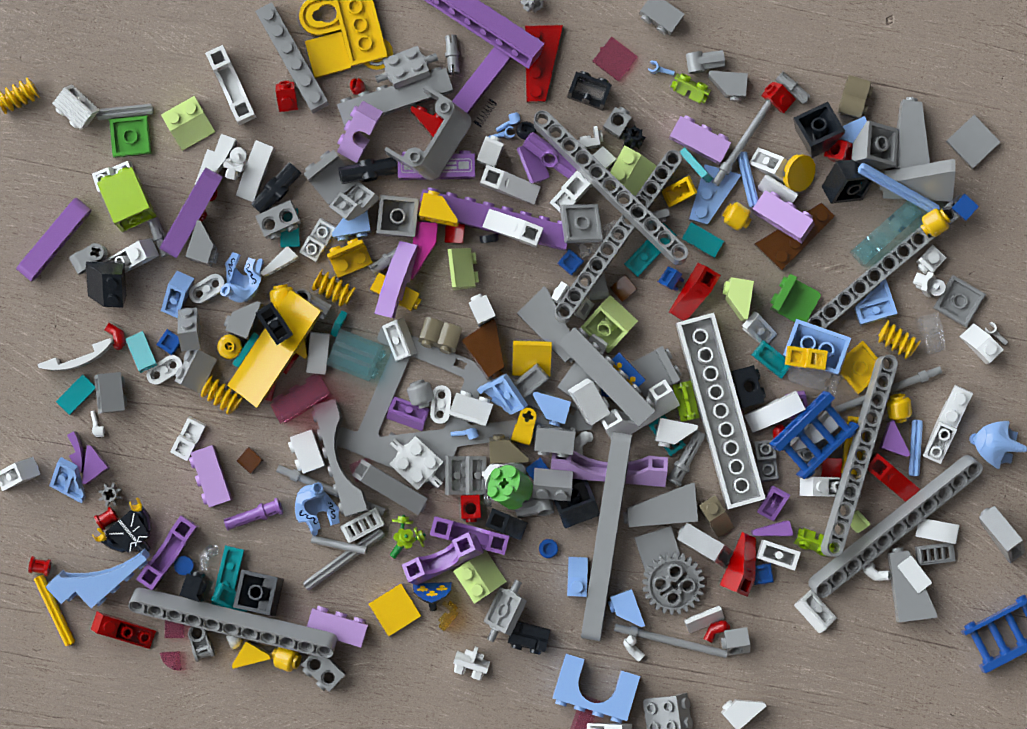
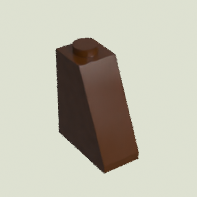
[462,319,504,380]

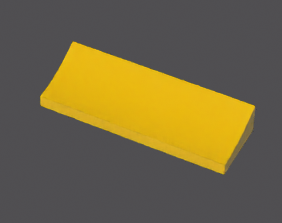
[227,290,323,408]

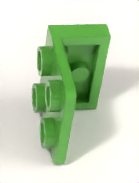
[770,274,821,322]

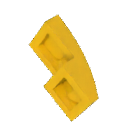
[785,346,828,370]

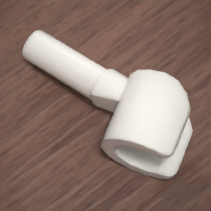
[985,322,1008,345]
[91,411,105,437]

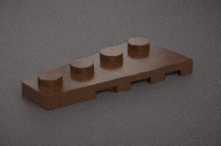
[754,203,835,271]

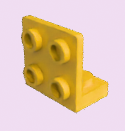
[327,238,373,279]

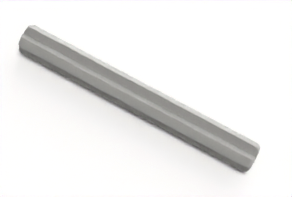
[303,528,385,590]

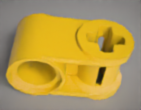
[511,407,537,445]

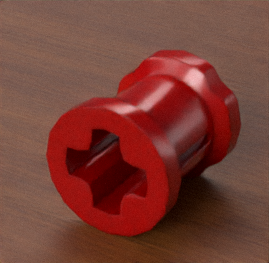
[94,506,119,531]
[28,556,52,577]

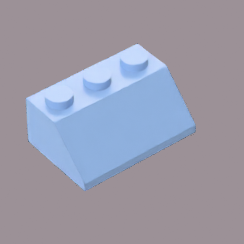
[783,319,851,376]

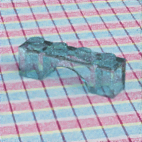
[850,201,922,266]

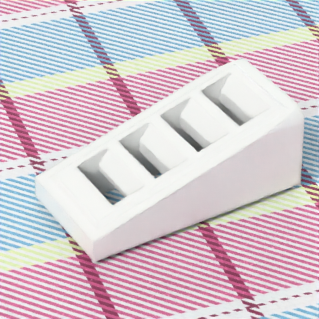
[261,247,299,277]
[340,508,385,543]

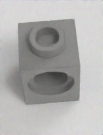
[603,107,631,139]
[721,627,750,656]

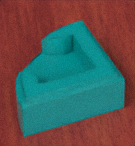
[330,310,348,337]

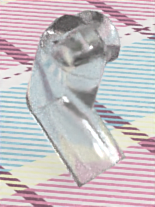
[199,545,219,571]

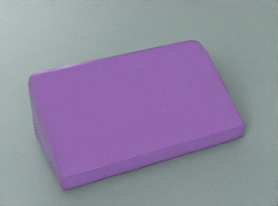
[517,146,550,183]
[386,396,430,431]

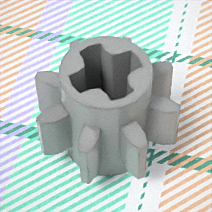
[520,0,544,13]
[98,483,123,506]

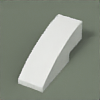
[195,134,238,184]
[236,140,275,202]
[744,391,806,432]
[790,411,839,451]

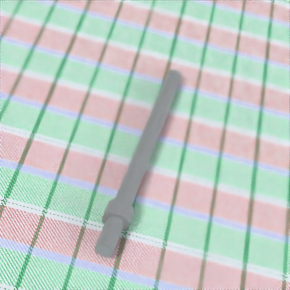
[712,100,773,186]
[833,366,942,413]
[276,465,385,516]
[614,624,727,658]

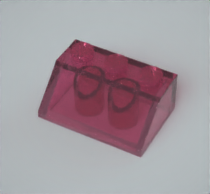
[270,374,333,425]

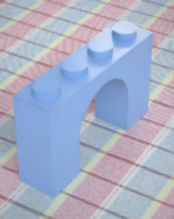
[552,654,640,724]

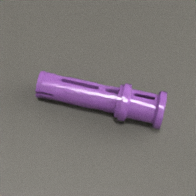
[224,498,283,530]

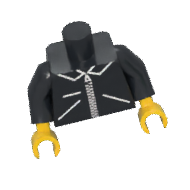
[92,497,152,553]

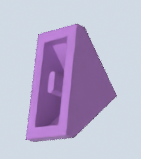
[879,421,911,457]
[82,445,110,484]
[757,486,790,521]

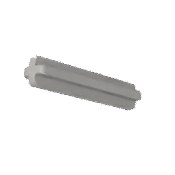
[97,104,153,120]

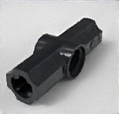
[338,157,398,184]
[251,162,302,213]

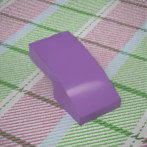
[67,432,85,473]

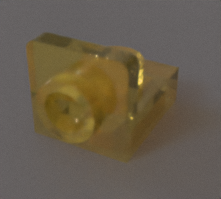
[438,601,459,631]

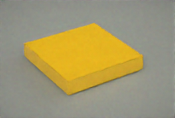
[305,31,351,78]
[512,341,552,377]
[840,341,886,394]
[369,584,421,637]

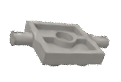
[375,46,438,89]
[483,580,527,642]

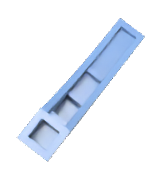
[46,549,150,608]

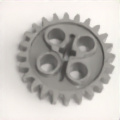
[642,552,705,615]

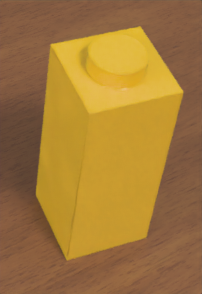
[370,273,422,312]

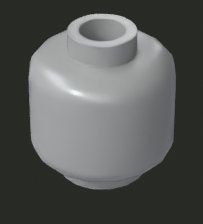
[407,379,434,409]

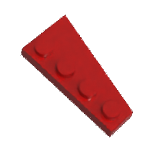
[525,25,563,103]

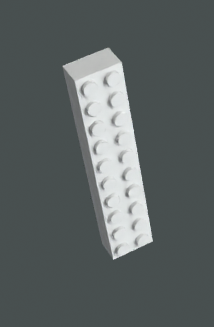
[675,313,766,509]

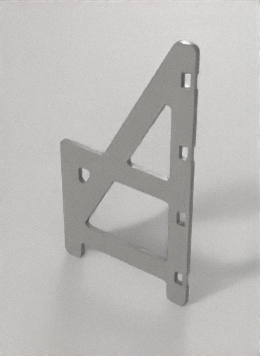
[337,327,594,487]

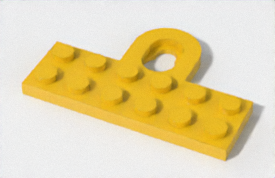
[299,0,388,67]

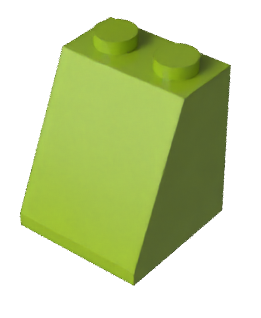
[97,167,157,232]

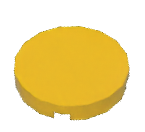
[783,154,816,192]

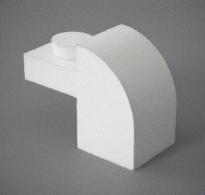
[551,281,594,320]

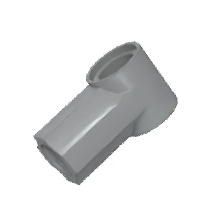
[686,50,725,74]
[296,289,332,320]
[515,497,554,518]

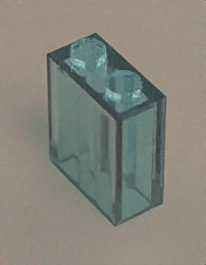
[326,329,386,382]

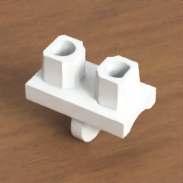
[223,147,248,180]
[913,272,946,298]
[453,646,490,680]

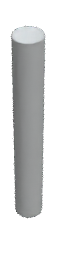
[311,536,368,555]

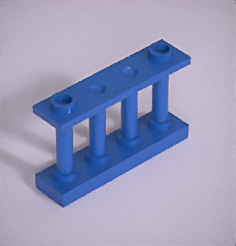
[769,391,859,479]
[961,595,1027,673]

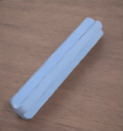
[737,151,758,207]
[909,420,923,477]

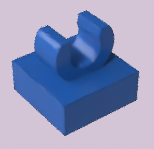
[658,266,684,291]

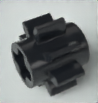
[620,125,646,149]

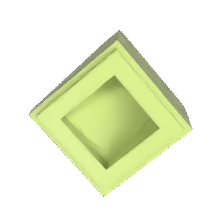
[851,510,870,533]

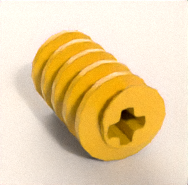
[0,77,40,114]
[312,269,356,307]
[878,320,921,360]
[201,375,244,415]

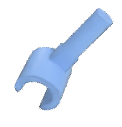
[648,61,675,76]
[495,112,520,132]
[488,126,515,139]
[451,428,479,440]

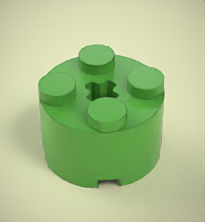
[487,465,533,510]

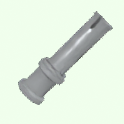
[666,430,706,487]

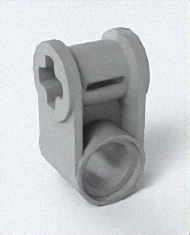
[69,243,108,275]
[587,263,609,301]
[188,626,215,662]

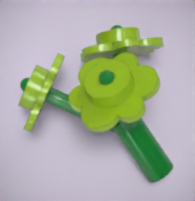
[390,515,426,559]

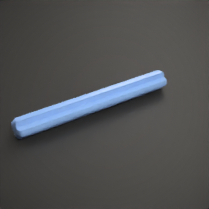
[858,163,940,212]

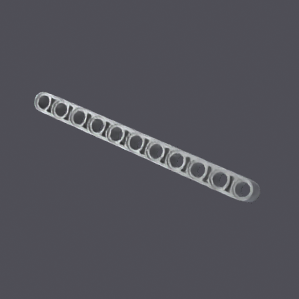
[534,110,688,265]
[555,150,682,323]
[807,194,972,329]
[821,355,898,557]
[581,431,632,641]
[808,455,983,598]
[128,588,338,658]

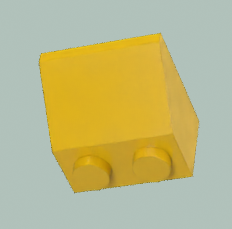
[419,191,459,227]

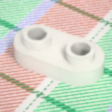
[189,274,225,304]
[146,355,183,385]
[430,385,451,424]

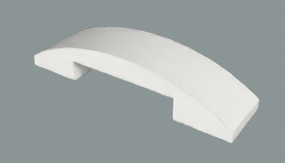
[38,338,114,371]

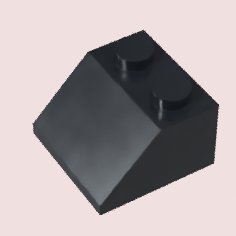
[793,102,845,158]
[821,160,874,204]
[86,261,127,308]
[554,479,600,529]
[233,570,284,616]

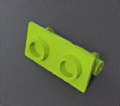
[670,73,711,104]
[672,381,700,422]
[793,528,835,557]

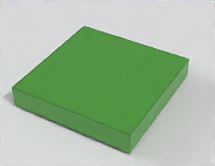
[109,115,152,158]

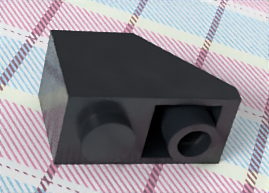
[485,508,528,540]

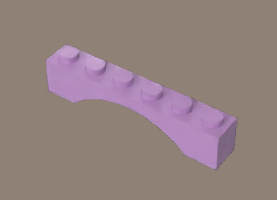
[551,450,668,487]

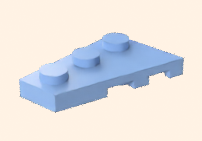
[689,164,741,225]

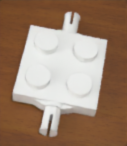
[389,436,443,490]

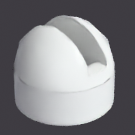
[226,635,242,650]

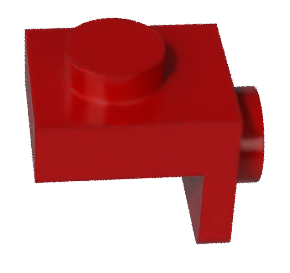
[275,81,298,112]
[761,82,796,113]

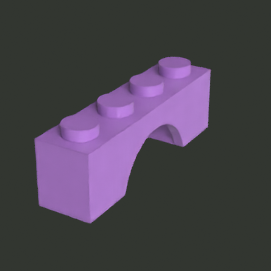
[136,515,199,590]
[430,516,509,555]
[402,532,484,585]

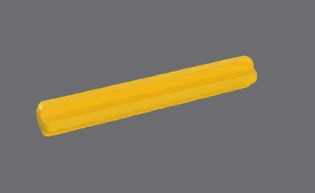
[34,575,75,646]

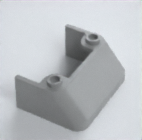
[384,85,471,181]

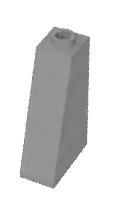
[890,97,930,170]
[879,159,955,201]
[517,286,574,363]
[352,459,428,515]
[623,483,698,527]
[887,547,937,622]

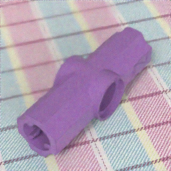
[523,132,576,179]

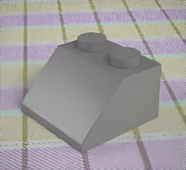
[852,121,899,170]
[376,195,419,237]
[185,220,219,267]
[224,301,265,340]
[534,424,576,458]

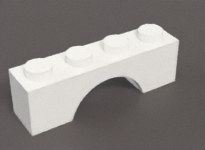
[205,45,257,125]
[600,380,680,439]

